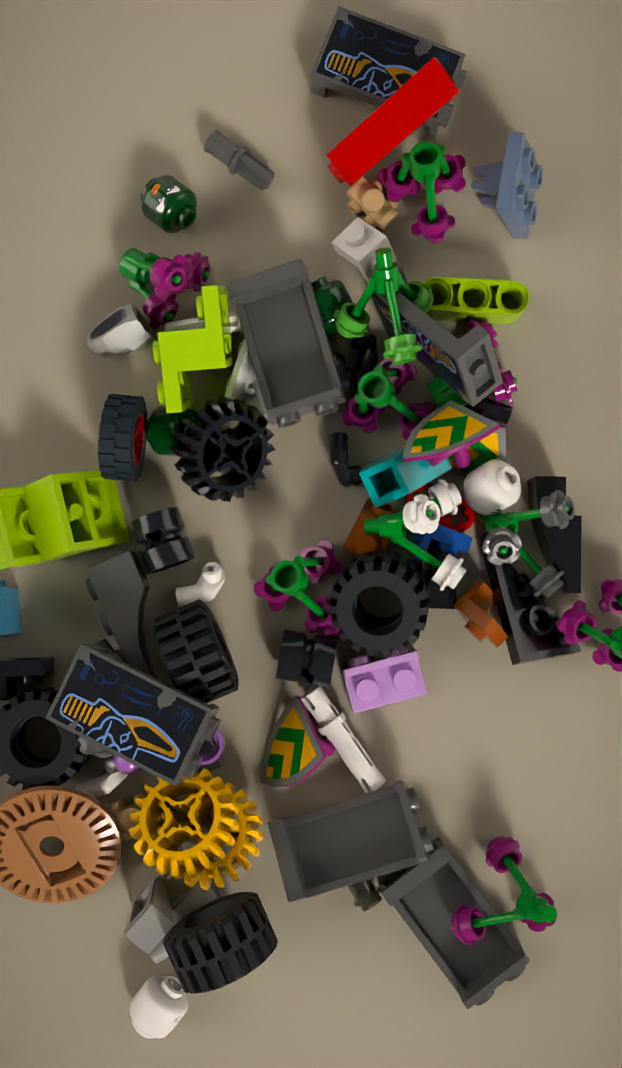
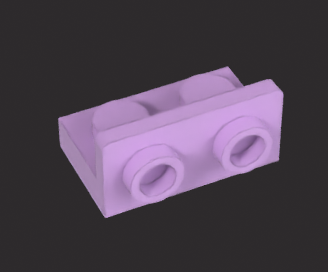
[341,647,427,714]

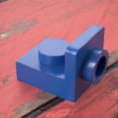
[411,524,473,561]

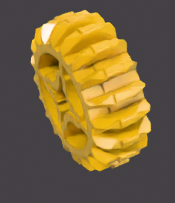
[129,768,239,879]
[157,782,264,890]

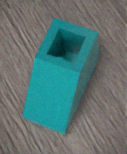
[359,446,452,508]

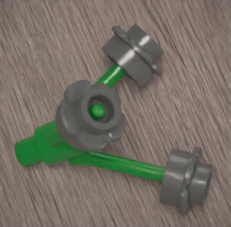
[478,490,575,598]

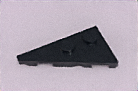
[478,532,581,665]

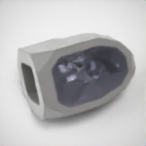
[87,304,156,357]

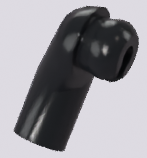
[351,332,378,384]
[464,398,513,424]
[329,432,362,488]

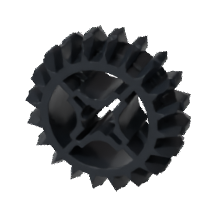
[172,397,276,502]

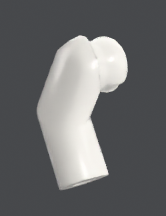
[176,562,225,606]
[75,756,128,798]

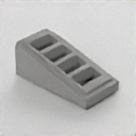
[124,876,174,953]

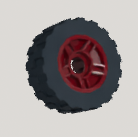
[98,394,147,482]

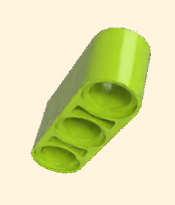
[423,277,530,324]

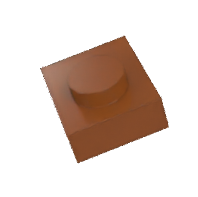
[342,498,398,557]
[453,579,508,648]

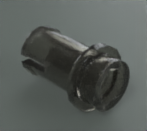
[348,879,382,912]

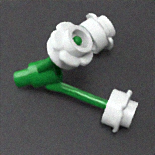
[364,479,466,591]

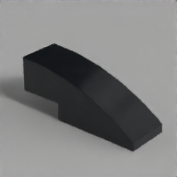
[527,476,582,593]

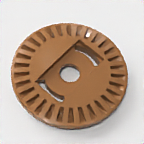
[0,786,122,903]

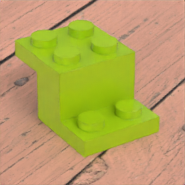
[153,285,234,413]
[0,470,130,570]

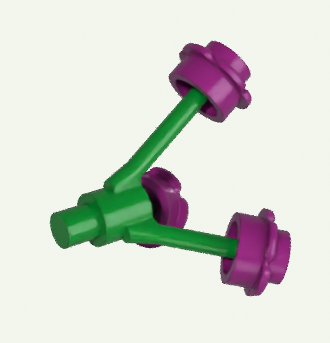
[451,836,557,945]

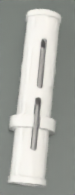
[301,686,386,794]

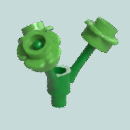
[333,247,434,365]

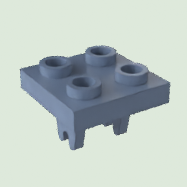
[471,132,543,238]

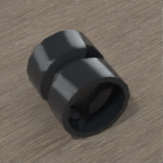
[131,507,196,574]
[276,629,337,687]

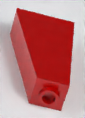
[326,57,461,186]

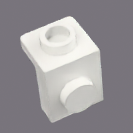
[331,217,397,282]

